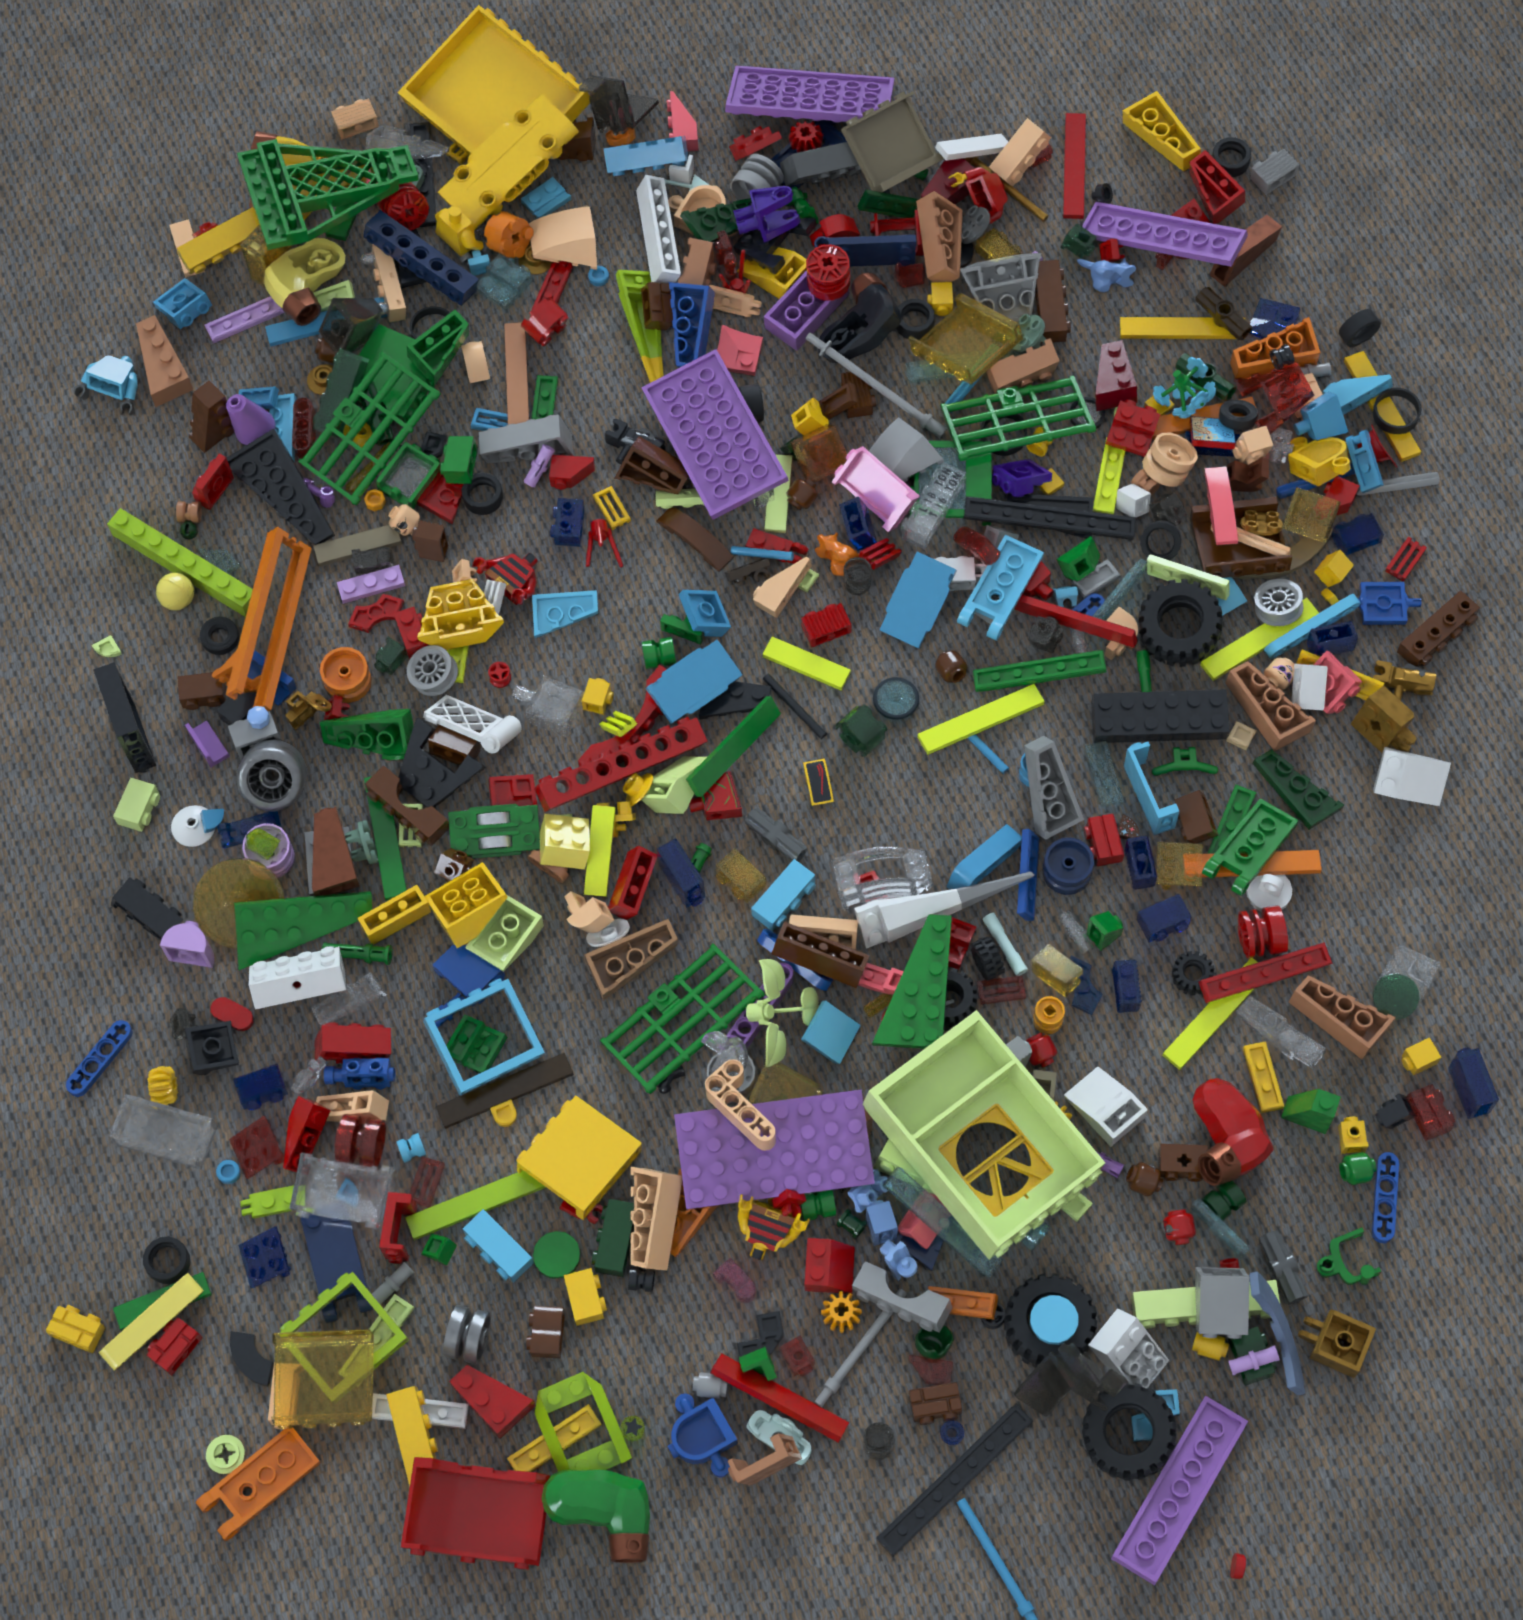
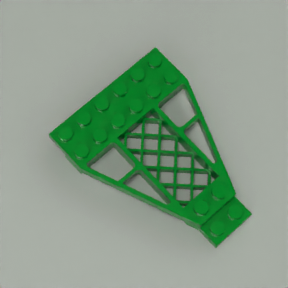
[237,139,419,250]

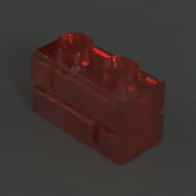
[1406,1084,1455,1141]

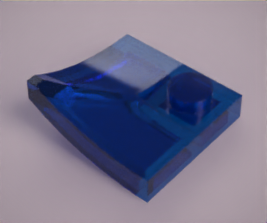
[1250,298,1300,339]

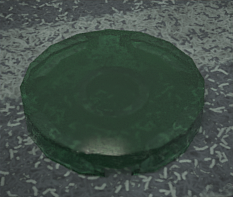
[1372,973,1420,1020]

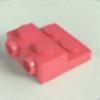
[1314,651,1362,714]

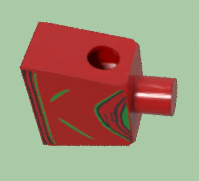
[689,771,742,821]

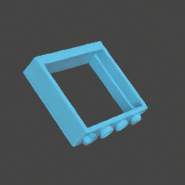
[423,978,545,1096]

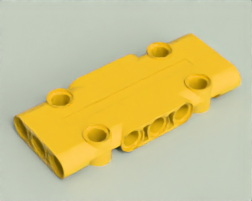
[438,94,579,230]

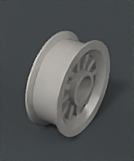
[1254,579,1303,626]
[407,645,458,696]

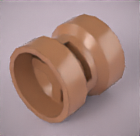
[1131,469,1161,496]
[176,501,202,523]

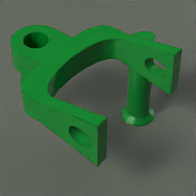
[1316,1228,1381,1285]

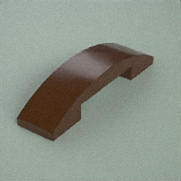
[656,507,734,572]

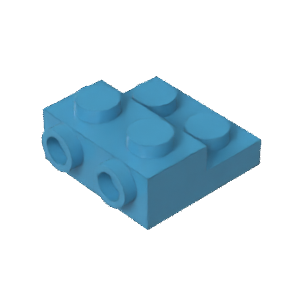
[153,278,212,329]
[678,590,731,637]

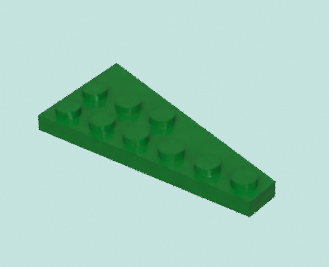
[872,914,952,1049]

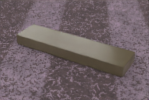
[313,525,402,567]

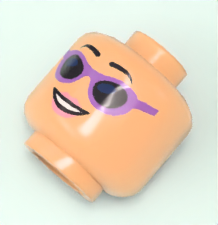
[1264,658,1294,690]

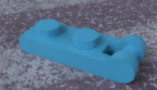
[1346,430,1384,493]

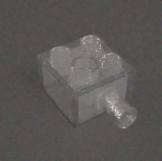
[512,676,584,738]

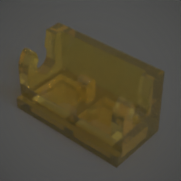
[1032,944,1083,997]

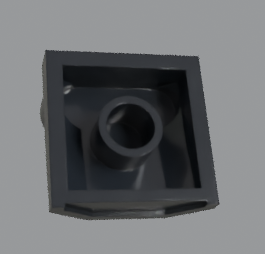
[185,1021,239,1075]

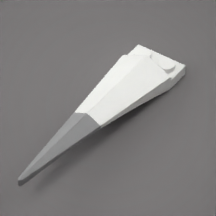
[854,872,1034,949]

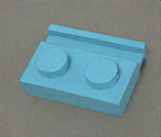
[521,177,571,219]

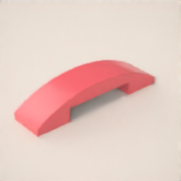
[858,963,904,995]

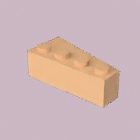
[631,1167,682,1270]

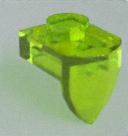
[245,828,281,861]

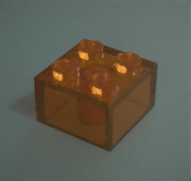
[790,424,847,483]

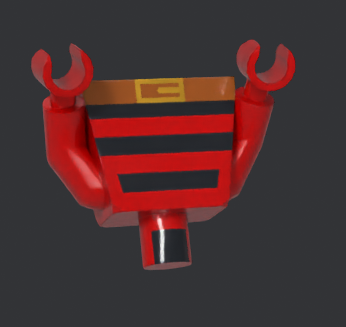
[472,553,538,605]

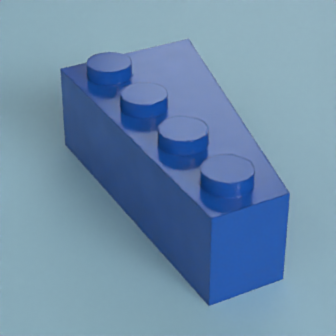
[669,282,715,368]

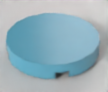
[1030,1295,1078,1345]

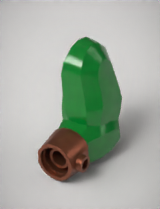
[542,1470,650,1563]

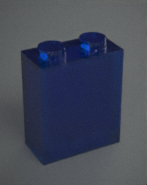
[657,838,705,908]
[1448,1047,1499,1119]

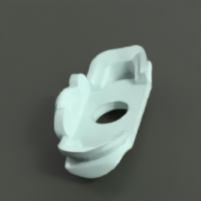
[746,1410,812,1465]

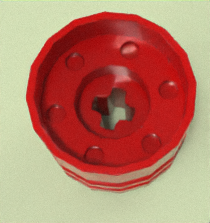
[377,182,429,231]
[806,244,850,301]
[1238,905,1288,959]

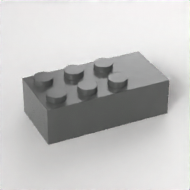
[780,142,862,187]

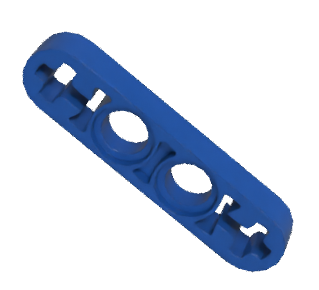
[757,929,834,991]
[66,1020,133,1097]
[1372,1152,1399,1243]

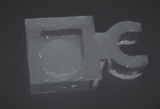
[291,1056,327,1094]

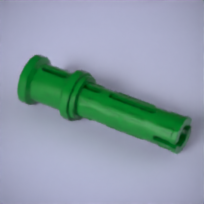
[322,942,393,965]

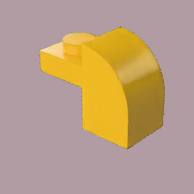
[791,398,829,439]

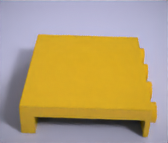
[516,1095,642,1220]

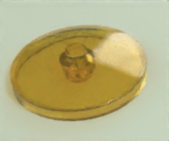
[193,858,285,948]

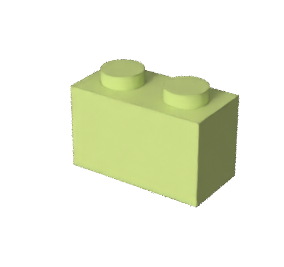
[113,778,160,832]

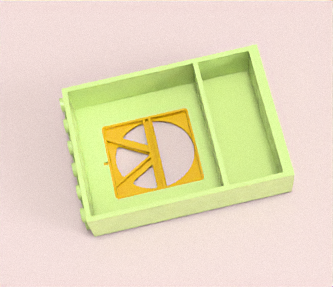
[862,1010,1105,1260]

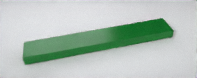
[973,650,1107,692]
[686,696,781,797]
[364,776,407,901]

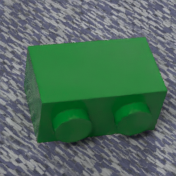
[440,436,478,484]

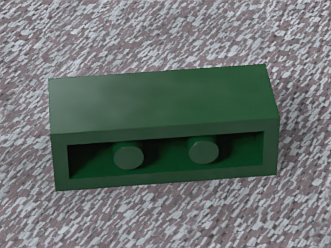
[591,1199,634,1278]

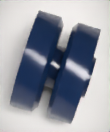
[1042,837,1094,895]

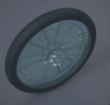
[873,677,919,720]

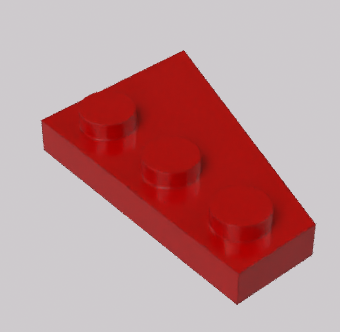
[417,471,463,525]

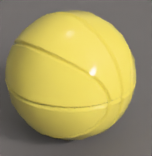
[156,573,194,611]

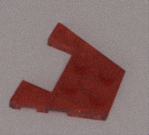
[1234,363,1314,435]

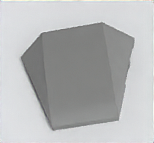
[960,253,1042,327]
[869,417,944,482]

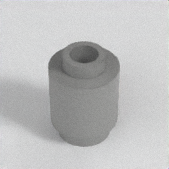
[692,1372,728,1399]

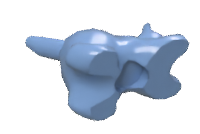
[1077,258,1136,293]

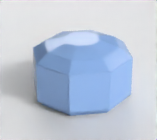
[247,706,270,729]

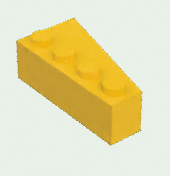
[1122,91,1201,172]

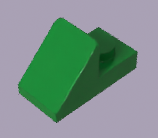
[660,614,703,645]

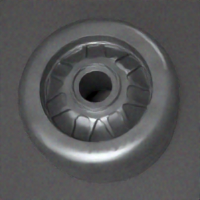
[237,740,307,812]

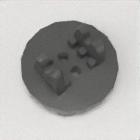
[961,205,993,246]

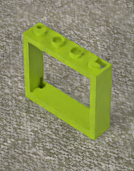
[278,1272,409,1404]

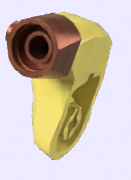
[264,238,346,326]

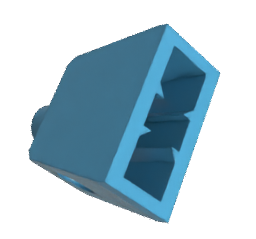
[1293,391,1348,440]

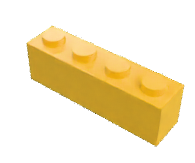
[386,1386,438,1486]

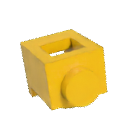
[1338,1116,1368,1154]

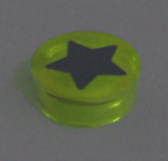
[620,1416,645,1441]

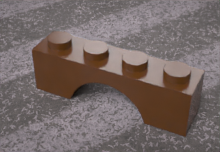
[365,765,449,847]

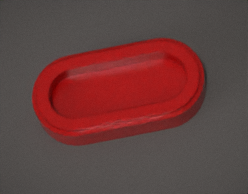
[210,997,254,1031]

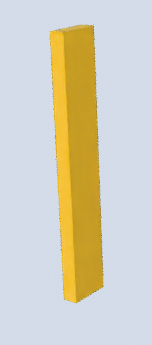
[1120,317,1246,339]
[1344,351,1421,462]

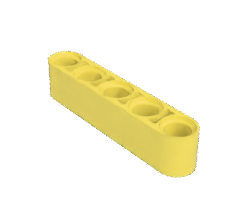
[99,1273,204,1371]

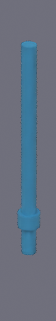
[957,1498,1038,1620]

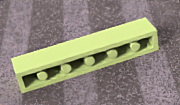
[1131,1280,1280,1329]

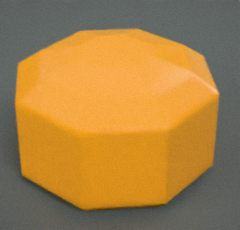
[364,489,386,511]

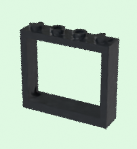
[93,662,157,773]

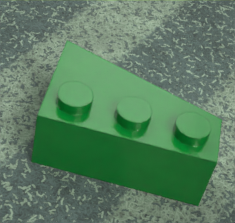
[407,310,469,386]

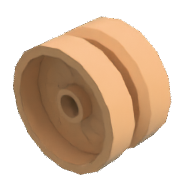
[1142,433,1198,487]

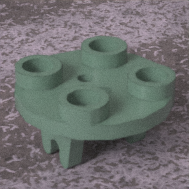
[1006,314,1046,352]
[345,820,378,865]

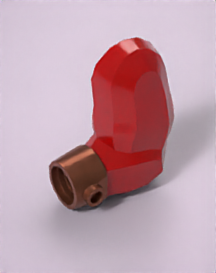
[1193,1078,1274,1186]

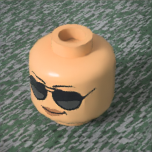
[388,504,420,536]

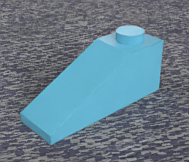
[1323,375,1393,415]

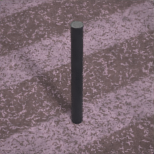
[763,673,827,739]

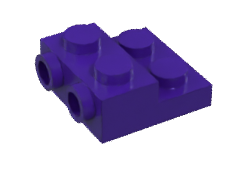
[992,459,1052,497]

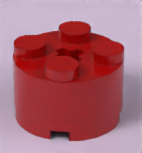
[521,297,569,347]

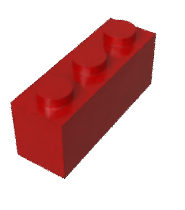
[608,845,658,920]

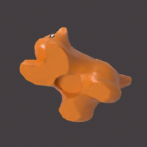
[815,532,876,576]

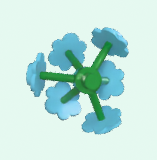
[1153,357,1216,418]

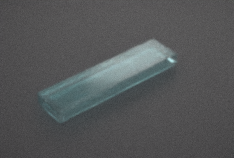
[1092,558,1147,621]

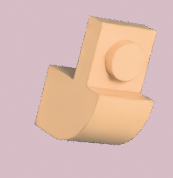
[461,341,490,383]
[1104,607,1138,660]
[564,891,614,933]

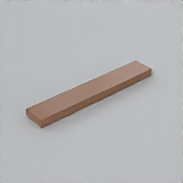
[504,322,529,424]

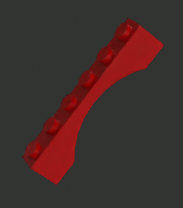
[578,665,667,776]

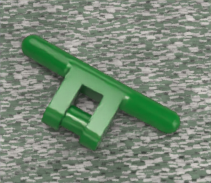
[1152,747,1218,776]

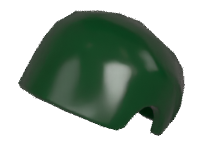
[914,1325,954,1359]

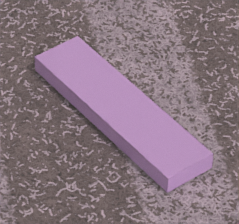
[204,296,285,344]

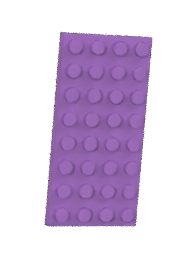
[725,66,894,123]
[642,349,789,520]
[674,1090,875,1210]

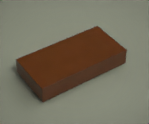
[818,382,858,420]

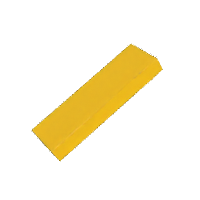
[1242,1041,1285,1113]

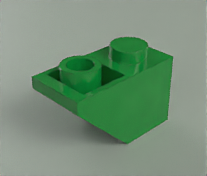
[1056,537,1100,582]

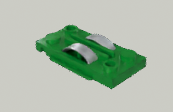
[448,804,540,858]

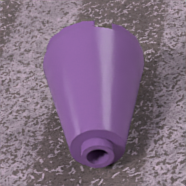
[226,394,275,445]

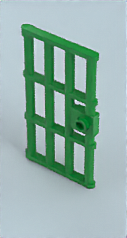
[298,351,441,506]
[940,375,1096,461]
[600,943,765,1094]

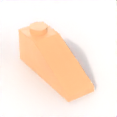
[753,557,812,618]
[316,1090,389,1124]

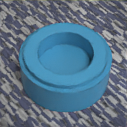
[588,266,609,286]
[216,1160,241,1184]

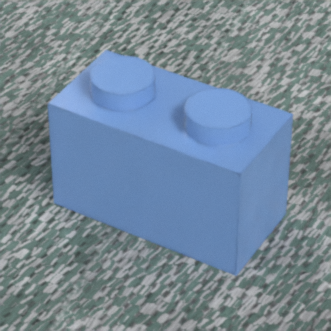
[866,1200,898,1246]

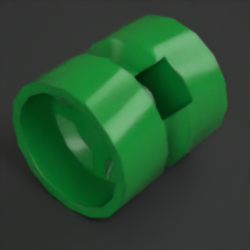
[642,637,676,669]
[800,1190,836,1221]

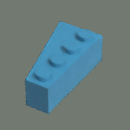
[603,136,688,176]

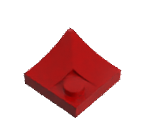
[488,774,537,806]

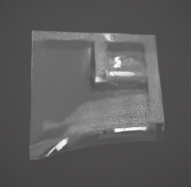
[1379,943,1440,1004]

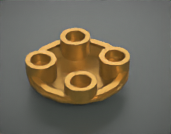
[1240,510,1284,535]

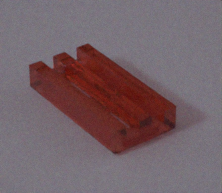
[977,976,1026,1005]
[409,1157,445,1208]

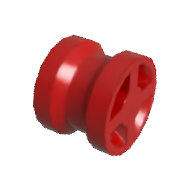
[488,662,511,688]

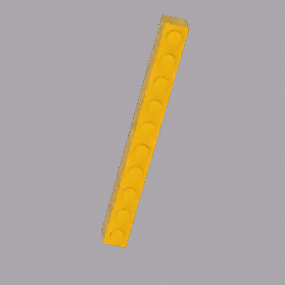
[177,165,368,274]

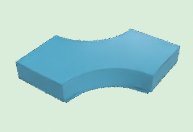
[1131,1389,1180,1442]

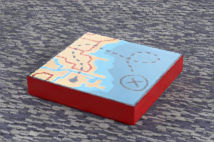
[1190,416,1236,449]

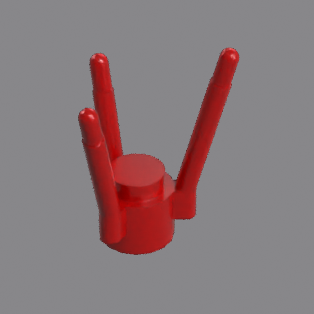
[719,250,751,294]
[586,519,623,568]

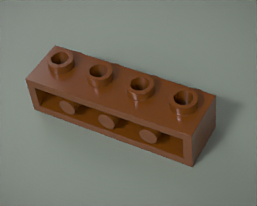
[1035,260,1071,343]
[1397,590,1480,667]
[771,921,870,988]

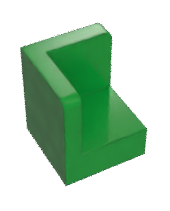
[739,1347,777,1381]

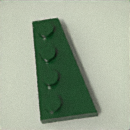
[680,198,752,243]

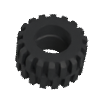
[944,968,978,1031]

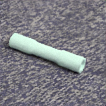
[983,913,1028,977]

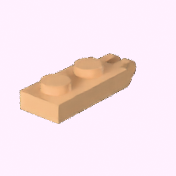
[709,285,762,317]

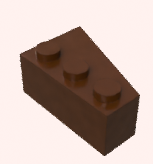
[189,380,234,453]
[614,436,689,495]

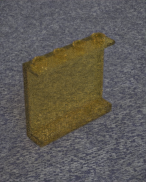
[908,293,1023,385]
[271,1329,374,1429]

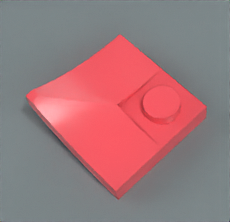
[717,325,763,376]

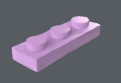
[337,565,405,604]

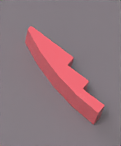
[1204,467,1238,545]

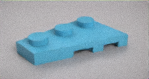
[532,590,598,638]

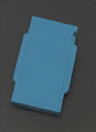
[880,552,957,649]
[646,639,742,724]

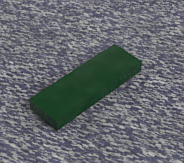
[857,189,919,218]

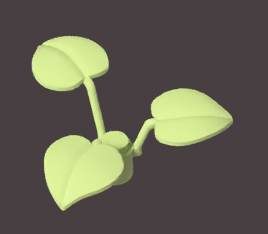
[746,959,819,1067]

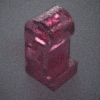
[713,1258,756,1303]

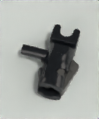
[605,419,666,465]

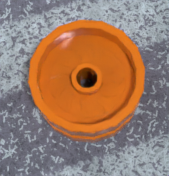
[320,647,372,703]

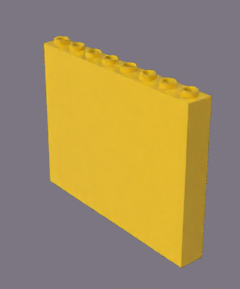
[397,5,593,156]

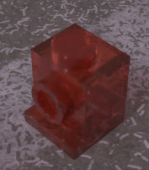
[780,1335,815,1377]

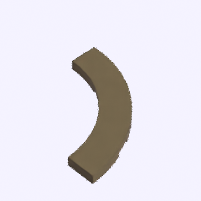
[1233,522,1333,580]

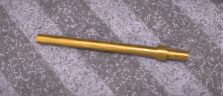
[965,156,1049,222]

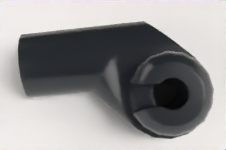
[657,1065,685,1094]

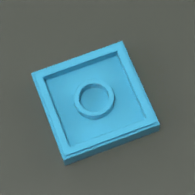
[801,1000,861,1064]

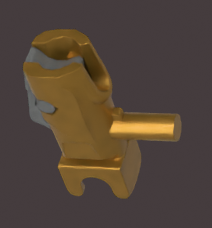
[1373,660,1437,701]

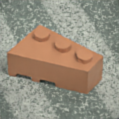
[678,237,717,286]
[986,338,1060,394]

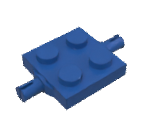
[1358,582,1422,625]

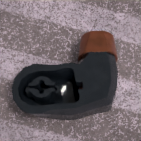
[818,272,901,363]

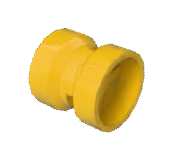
[1026,427,1054,457]

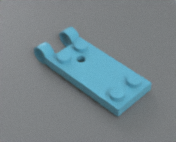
[957,535,1044,641]

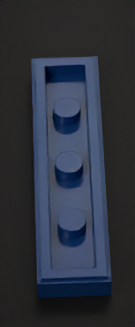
[1017,829,1039,921]

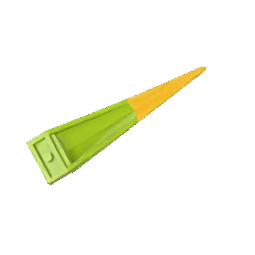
[615,270,664,383]

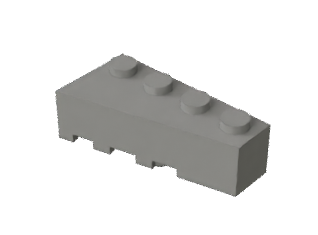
[479,415,573,463]
[1024,736,1084,840]

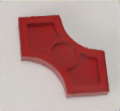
[348,594,404,633]

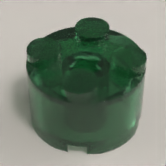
[835,704,887,757]

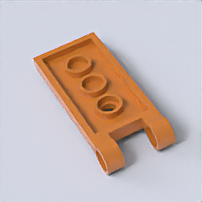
[196,1424,321,1541]

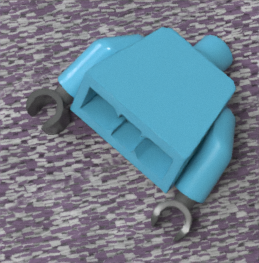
[74,356,138,416]

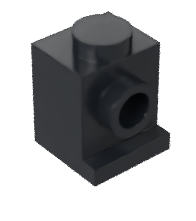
[1375,1094,1416,1129]

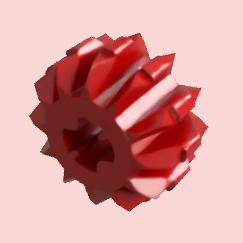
[789,120,823,153]

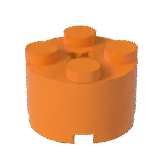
[484,211,534,258]

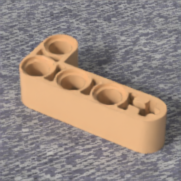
[705,1059,776,1151]

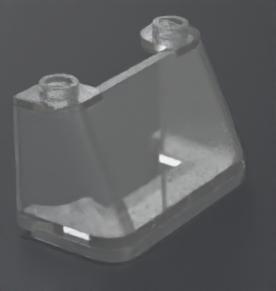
[289,1153,398,1229]

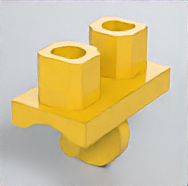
[596,801,636,838]

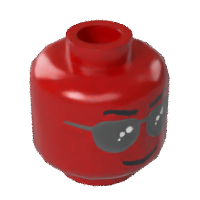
[1163,1209,1196,1245]

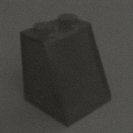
[318,298,384,358]

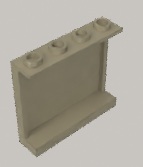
[841,91,944,192]

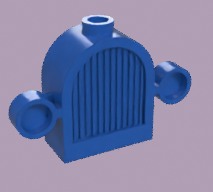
[667,1394,738,1478]

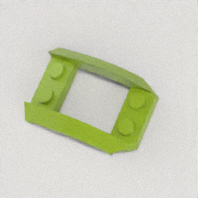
[534,1371,632,1472]

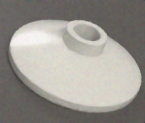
[171,805,215,847]
[586,919,630,947]

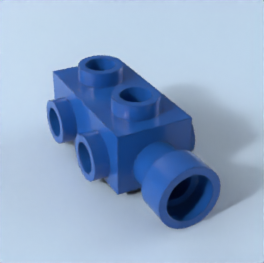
[324,1057,396,1090]

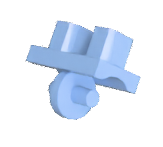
[847,1169,891,1213]
[879,1240,918,1281]

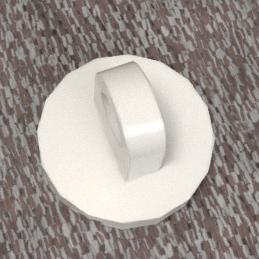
[1246,874,1292,912]

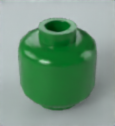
[1339,1152,1377,1185]

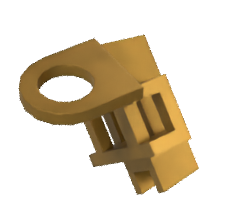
[285,691,332,731]

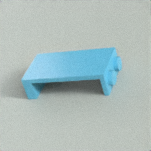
[1124,742,1180,835]

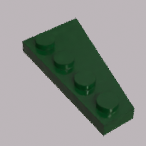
[1252,749,1344,830]

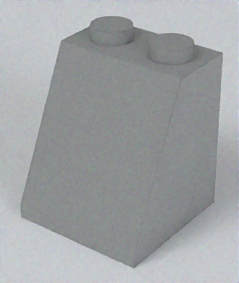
[1195,1267,1250,1339]

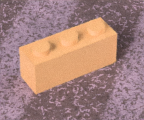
[989,118,1052,186]
[789,915,858,950]

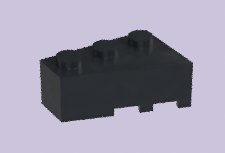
[111,877,183,941]

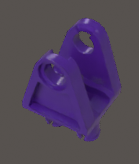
[733,186,800,242]

